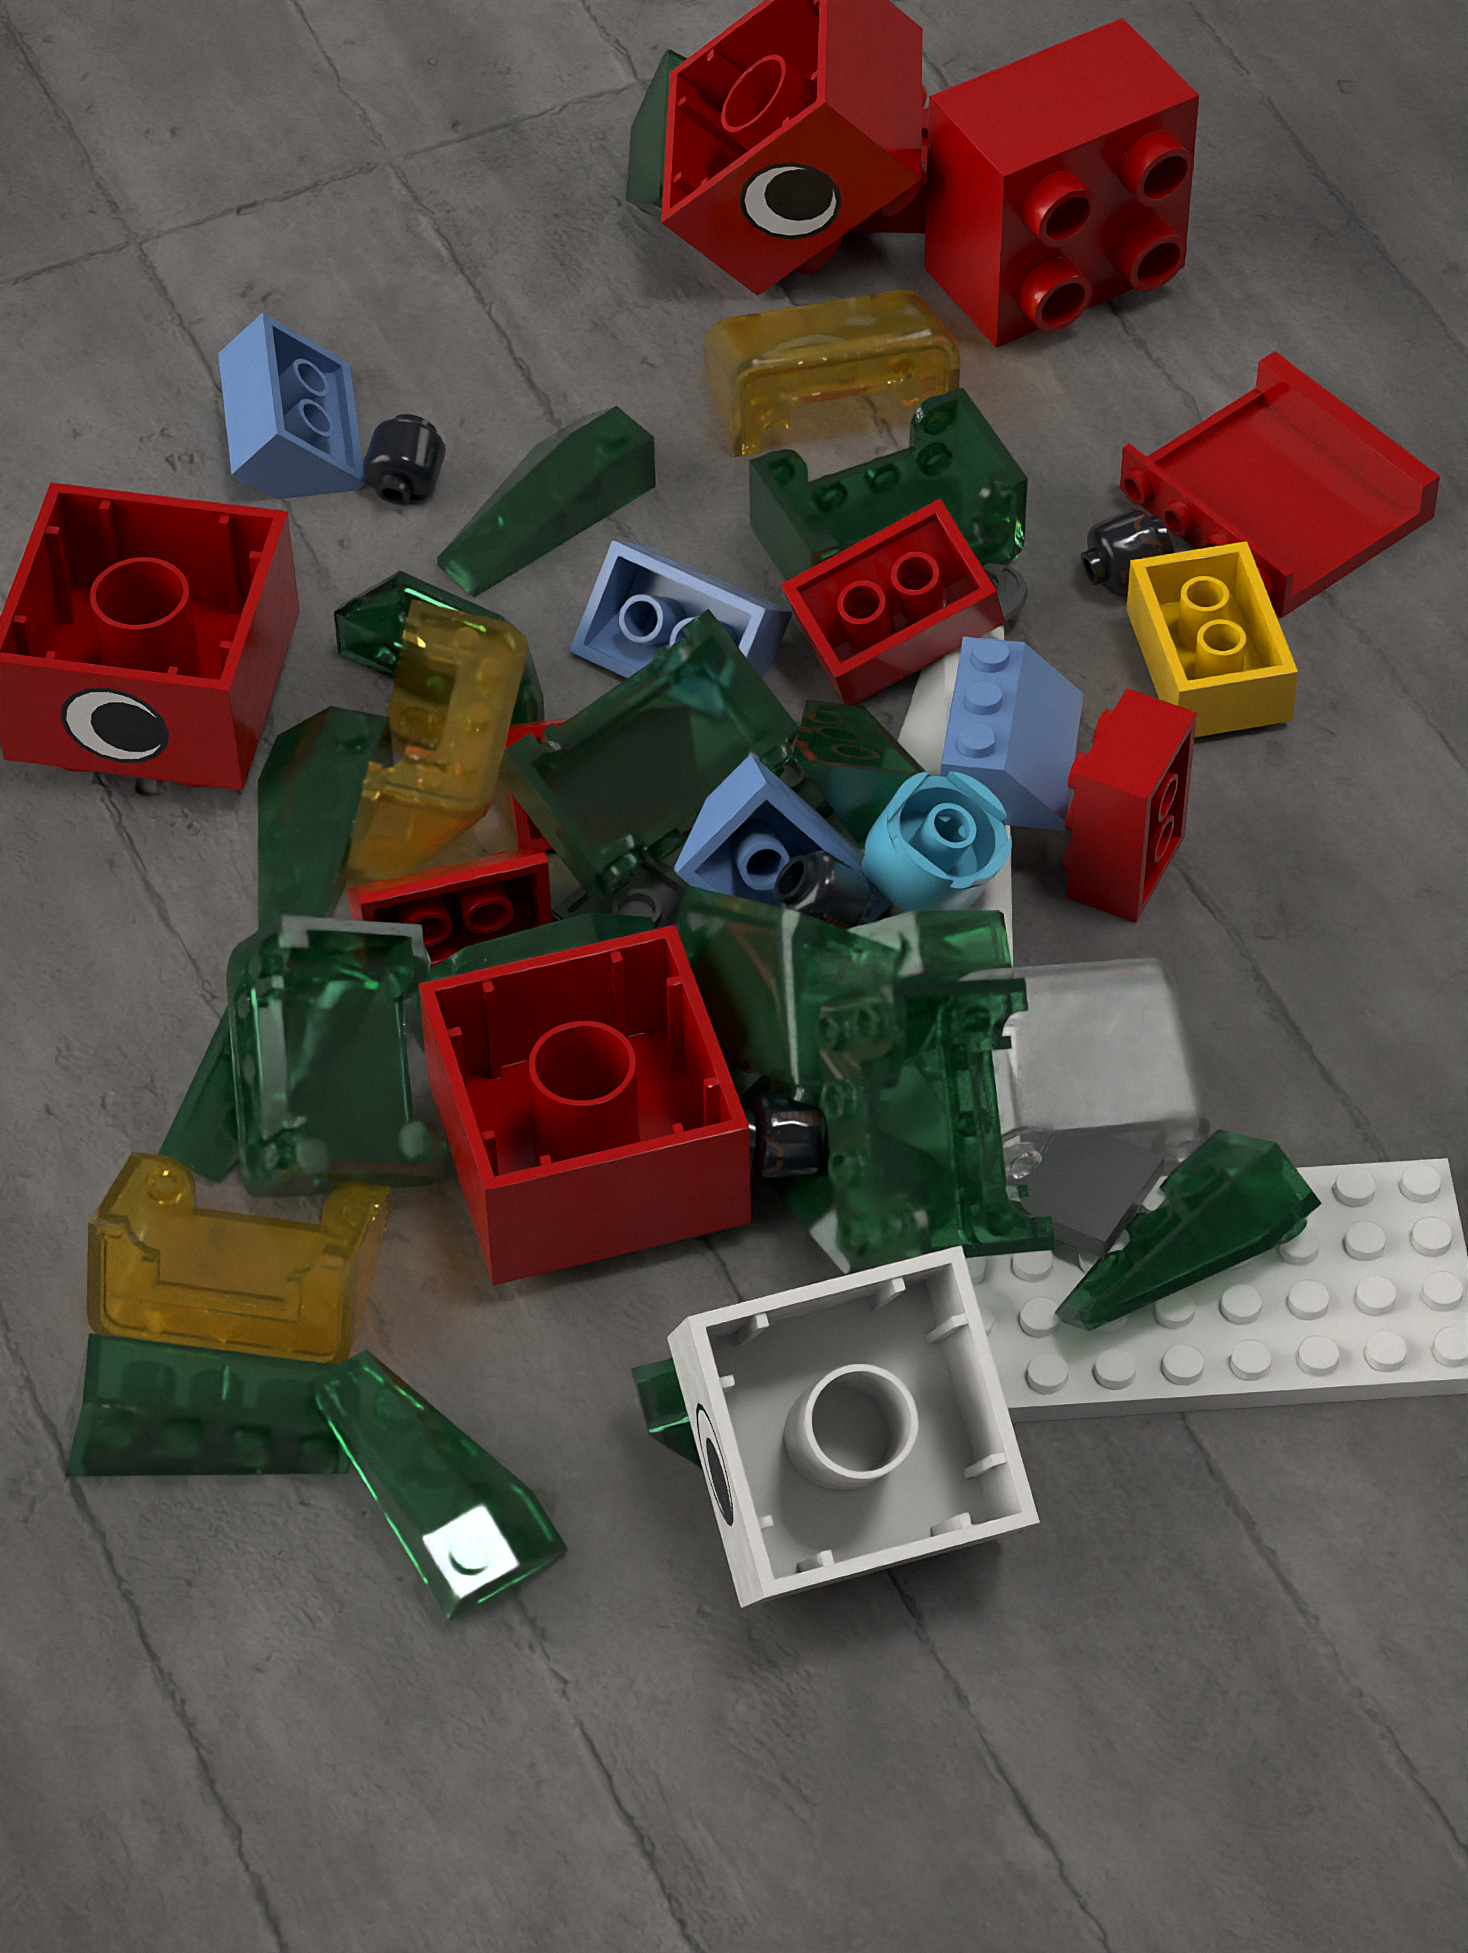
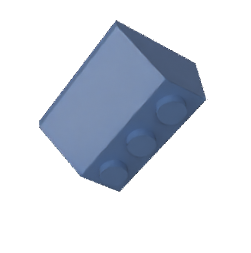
[218,312,366,499]
[569,540,793,722]
[941,637,1084,831]
[674,754,893,987]

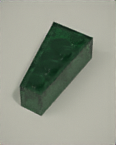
[65,1333,363,1477]

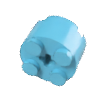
[861,771,1012,925]

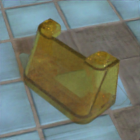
[704,290,960,458]
[344,600,527,884]
[87,1152,391,1375]

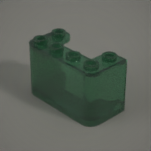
[749,387,1028,581]
[498,609,800,899]
[813,977,1055,1270]

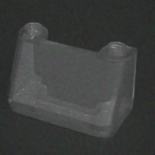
[911,957,1211,1181]

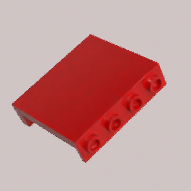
[1120,351,1440,618]

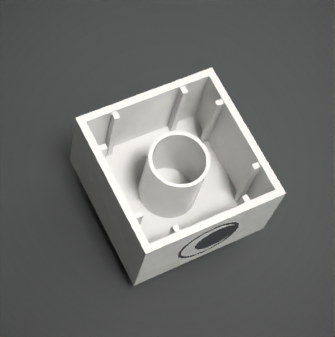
[667,1246,1040,1608]

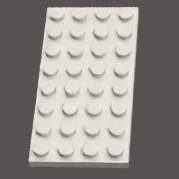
[923,1158,1468,1423]

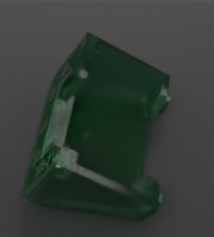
[679,886,907,1110]
[226,915,448,1198]

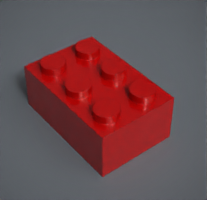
[1062,688,1197,923]

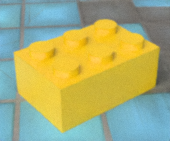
[1127,541,1298,737]

